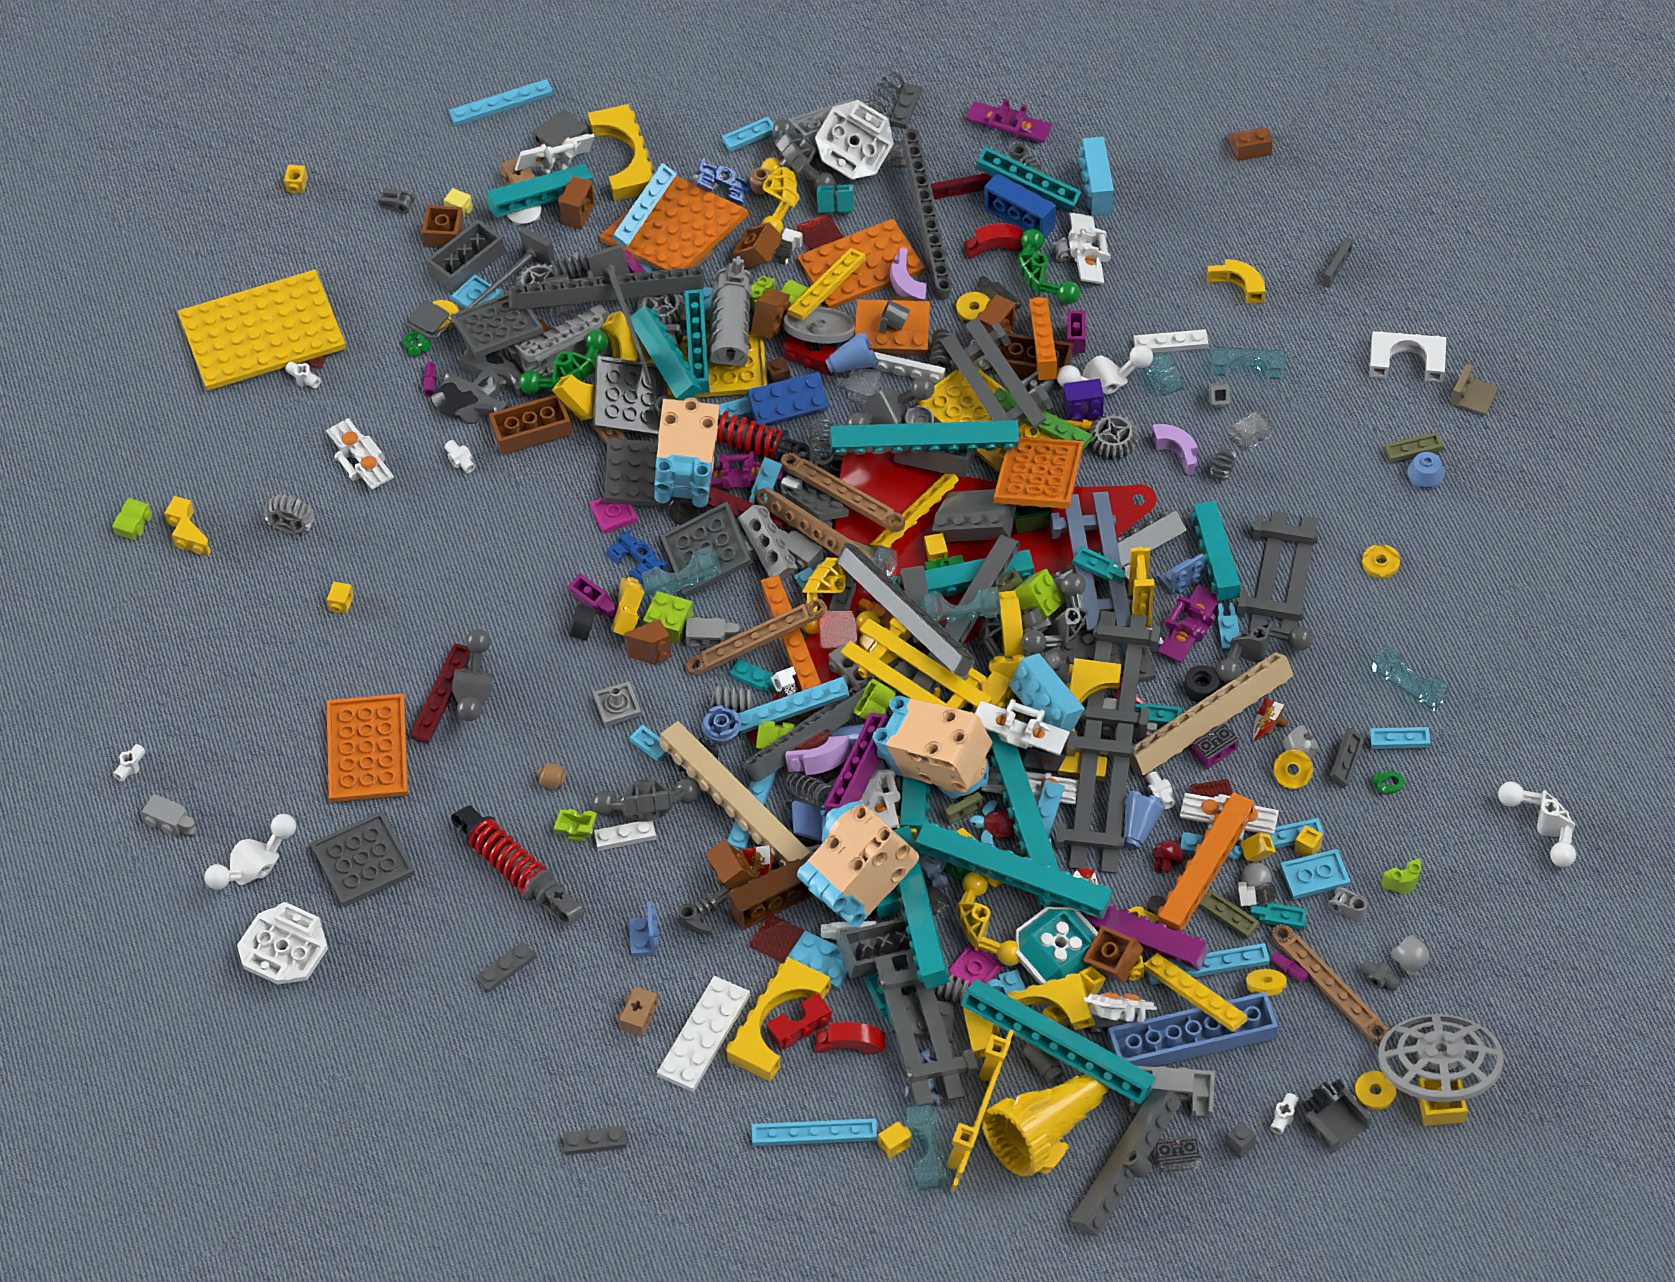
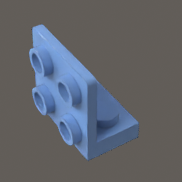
[1158,554,1204,596]
[792,800,828,842]
[629,901,659,957]

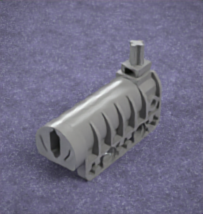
[708,256,752,366]
[506,304,612,378]

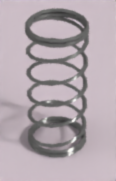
[864,71,904,114]
[810,419,834,465]
[785,771,833,810]

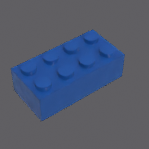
[984,173,1056,240]
[746,372,829,429]

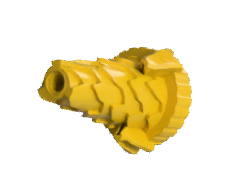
[982,1074,1110,1177]

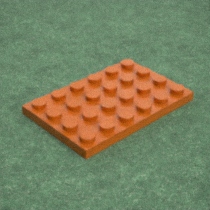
[797,219,925,309]
[994,437,1084,509]
[327,694,408,802]

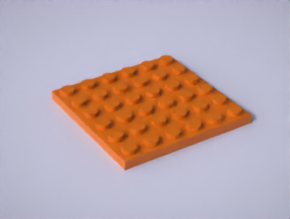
[599,175,749,270]

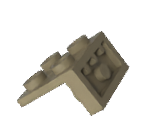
[1451,364,1498,415]

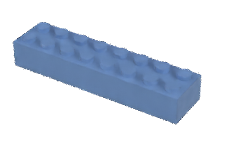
[1108,992,1278,1067]

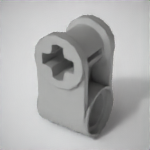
[1327,887,1368,921]

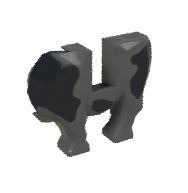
[431,347,525,424]

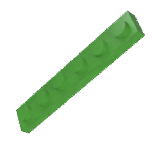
[994,388,1092,450]

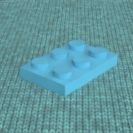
[1280,849,1351,900]
[785,931,849,990]

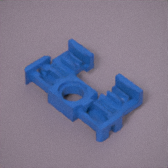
[696,158,750,205]
[607,530,667,585]

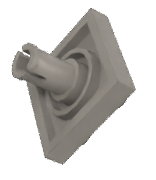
[593,681,642,727]

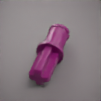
[422,361,437,396]
[1270,951,1309,983]

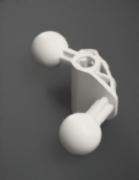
[1057,345,1153,394]
[1498,781,1576,867]
[204,814,296,890]

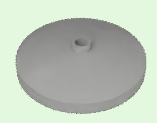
[783,307,856,343]

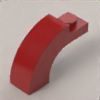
[964,223,1024,259]
[815,1022,885,1055]

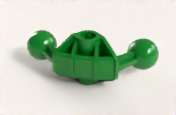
[1018,229,1080,304]
[519,330,608,394]

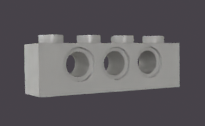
[738,505,798,581]
[828,642,872,689]

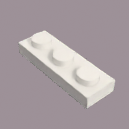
[594,821,656,851]

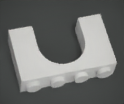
[1369,331,1446,383]

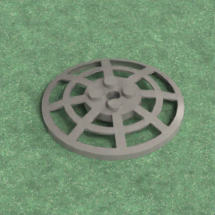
[1378,1014,1504,1102]

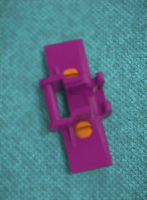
[965,98,1053,143]
[710,451,782,489]
[1157,584,1220,663]

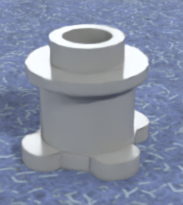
[1050,238,1071,262]

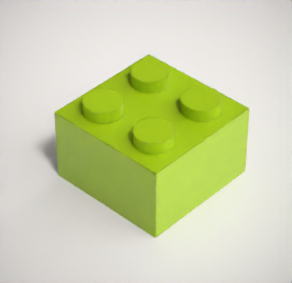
[1013,569,1065,619]
[643,591,694,644]

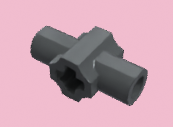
[1359,959,1401,991]

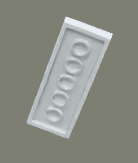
[657,976,750,1092]

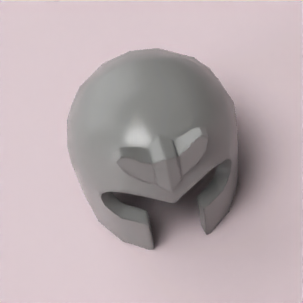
[1283,725,1321,759]
[1390,935,1429,976]

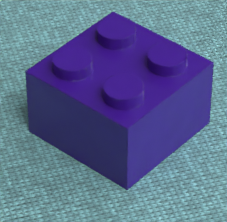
[1063,379,1104,421]

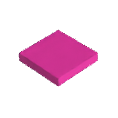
[589,498,638,534]
[949,943,1004,987]

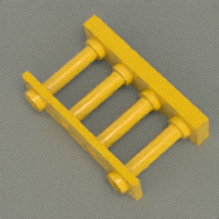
[1128,547,1154,628]

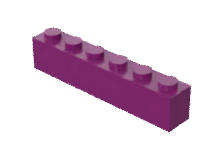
[824,713,890,812]
[1088,903,1209,971]

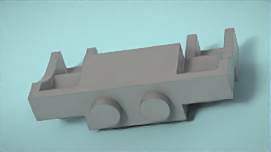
[1129,1066,1215,1118]

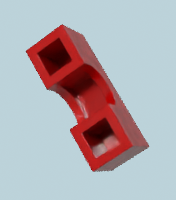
[783,335,838,376]
[767,993,832,1051]

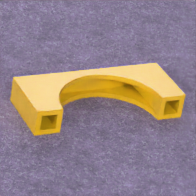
[588,104,654,201]
[552,311,646,421]
[1058,658,1121,782]
[726,957,831,1082]
[963,974,1095,1059]

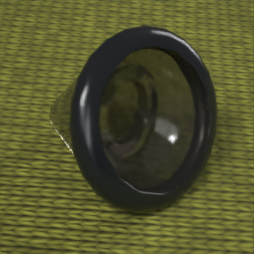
[668,497,699,525]

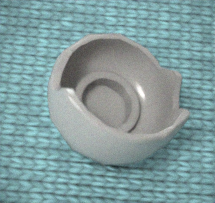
[905,405,934,424]
[1241,863,1272,893]

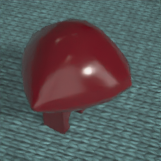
[1152,839,1185,874]

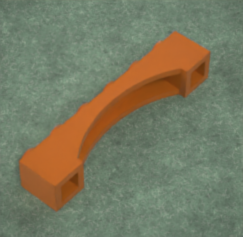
[1029,297,1057,380]

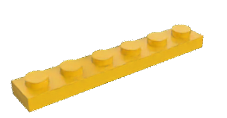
[788,248,866,321]
[870,474,959,551]
[1143,953,1247,1032]

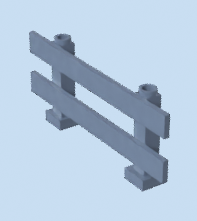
[1049,492,1132,631]

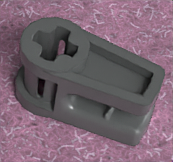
[378,188,415,214]

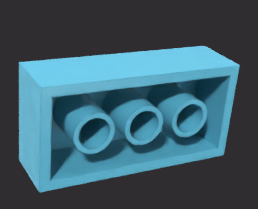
[1079,137,1114,216]
[1008,653,1085,731]

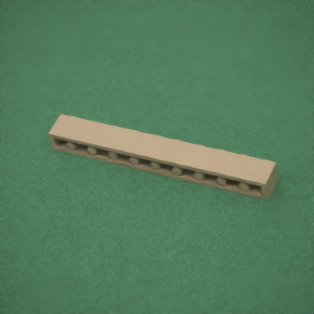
[1129,652,1294,775]
[659,721,810,867]

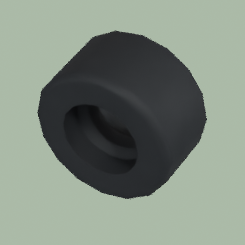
[569,604,596,641]
[1184,665,1220,703]

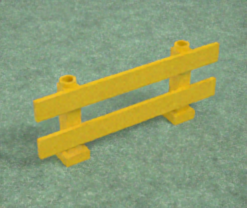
[841,617,992,710]
[946,1030,1014,1192]

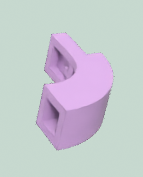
[890,248,926,301]
[1152,424,1198,476]
[785,736,851,775]

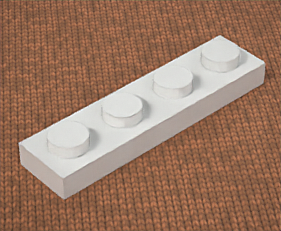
[1133,329,1209,353]
[873,352,945,384]

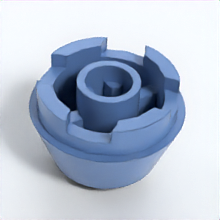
[1407,452,1445,489]
[702,706,741,745]

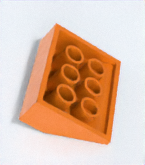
[855,299,930,355]

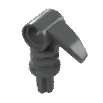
[1006,143,1043,173]
[678,887,730,934]

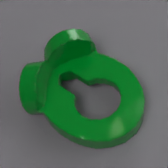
[403,332,430,357]
[1373,771,1404,795]

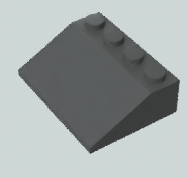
[932,489,1016,542]

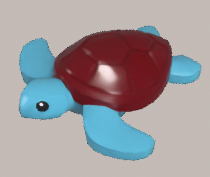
[970,800,1020,845]

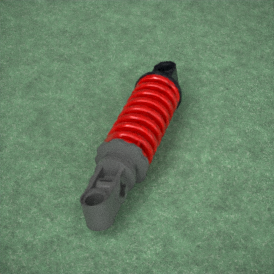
[655,396,811,462]
[451,805,584,927]

